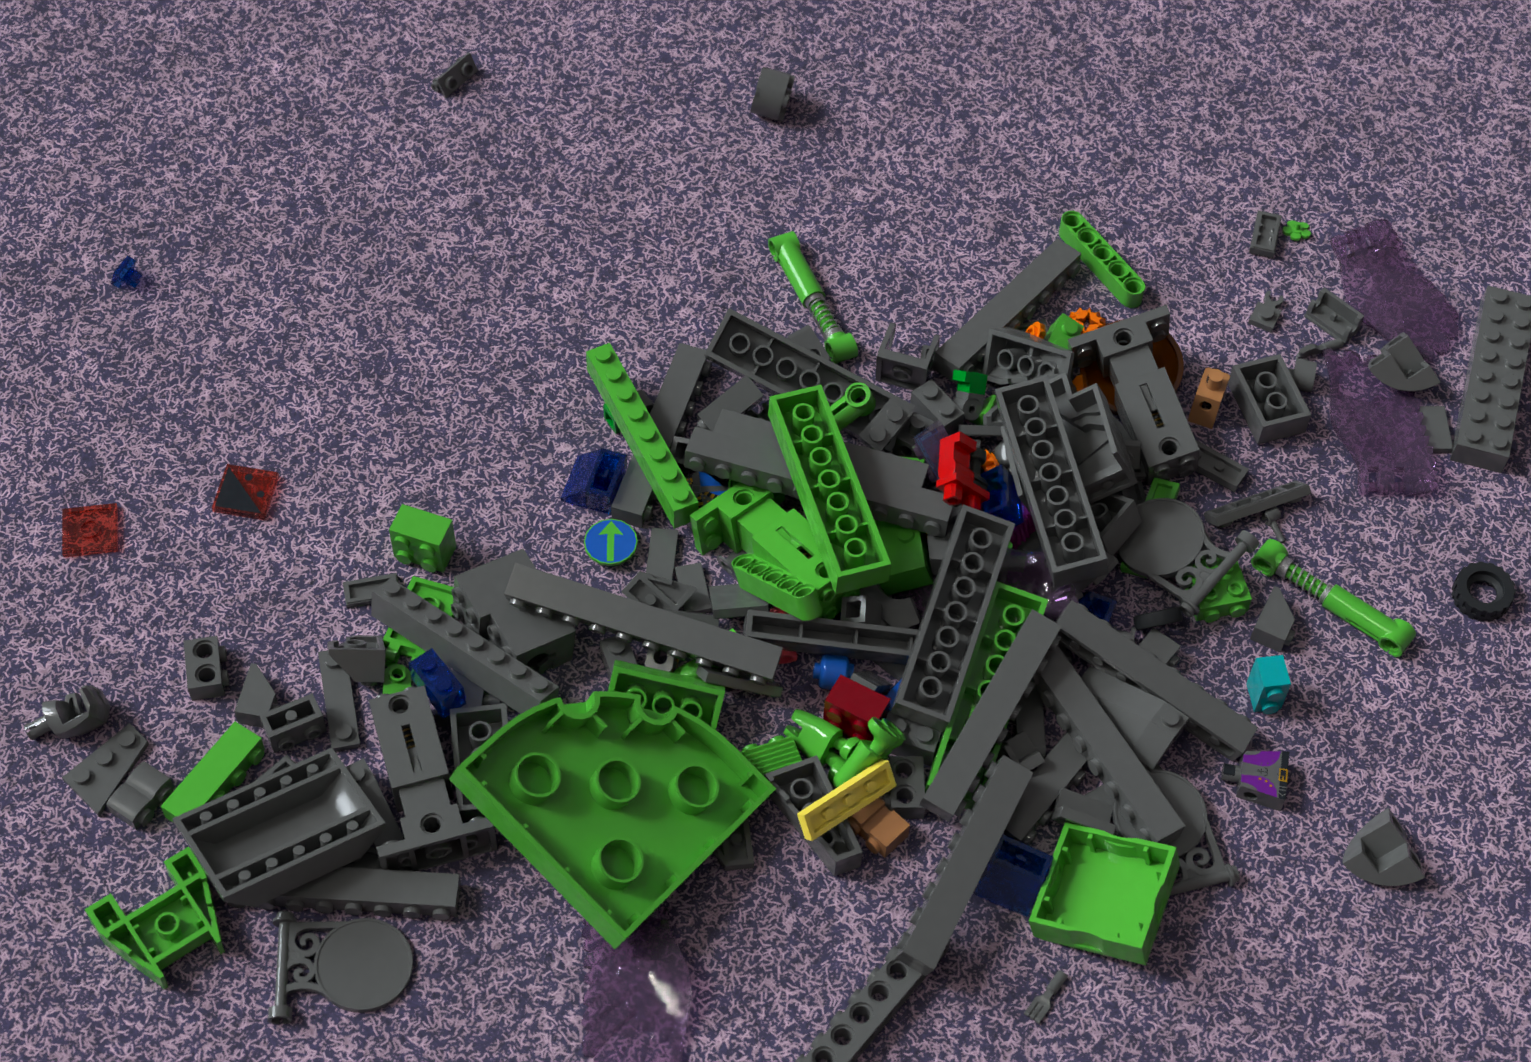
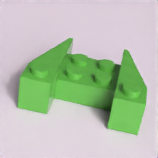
[85,846,225,989]

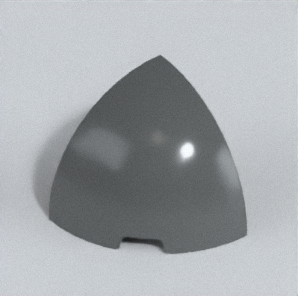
[1368,332,1440,391]
[1343,808,1425,886]

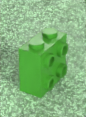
[1183,558,1252,622]

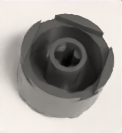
[750,67,795,122]

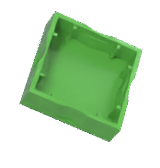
[1029,822,1180,965]

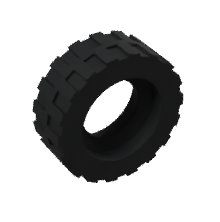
[1451,562,1516,622]

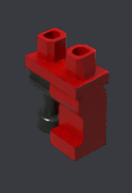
[936,431,990,510]

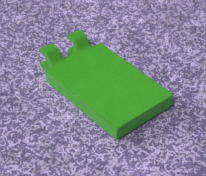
[383,576,454,676]

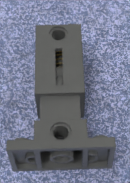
[1068,305,1199,485]
[369,686,498,872]

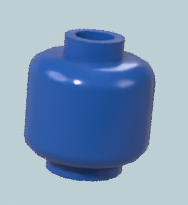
[812,654,854,690]

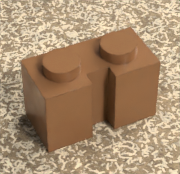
[847,798,910,858]

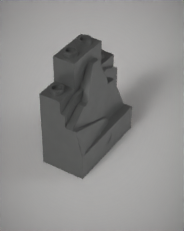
[1000,372,1138,514]

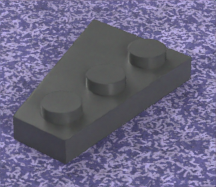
[62,723,149,817]

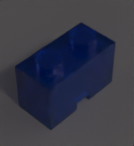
[981,464,1024,527]
[408,648,466,718]

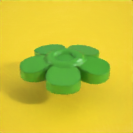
[1282,220,1311,241]

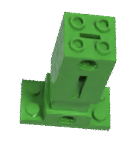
[690,482,860,619]

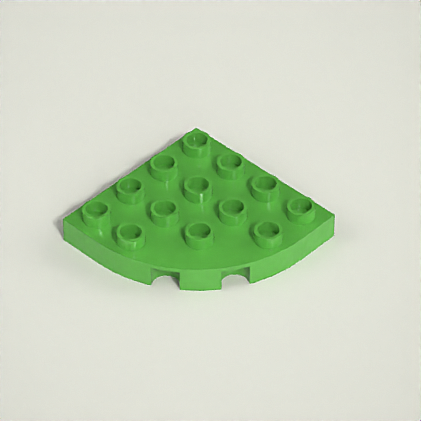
[449,691,776,949]

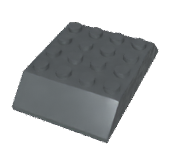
[172,748,386,907]

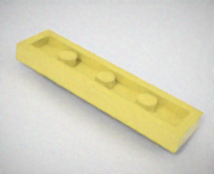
[797,759,897,841]

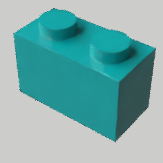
[1246,655,1291,714]

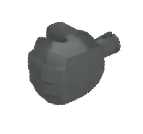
[24,685,110,740]

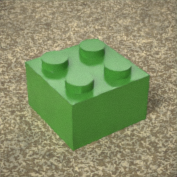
[389,504,456,573]

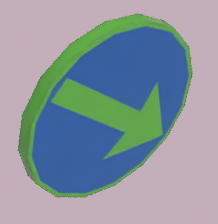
[584,519,638,566]

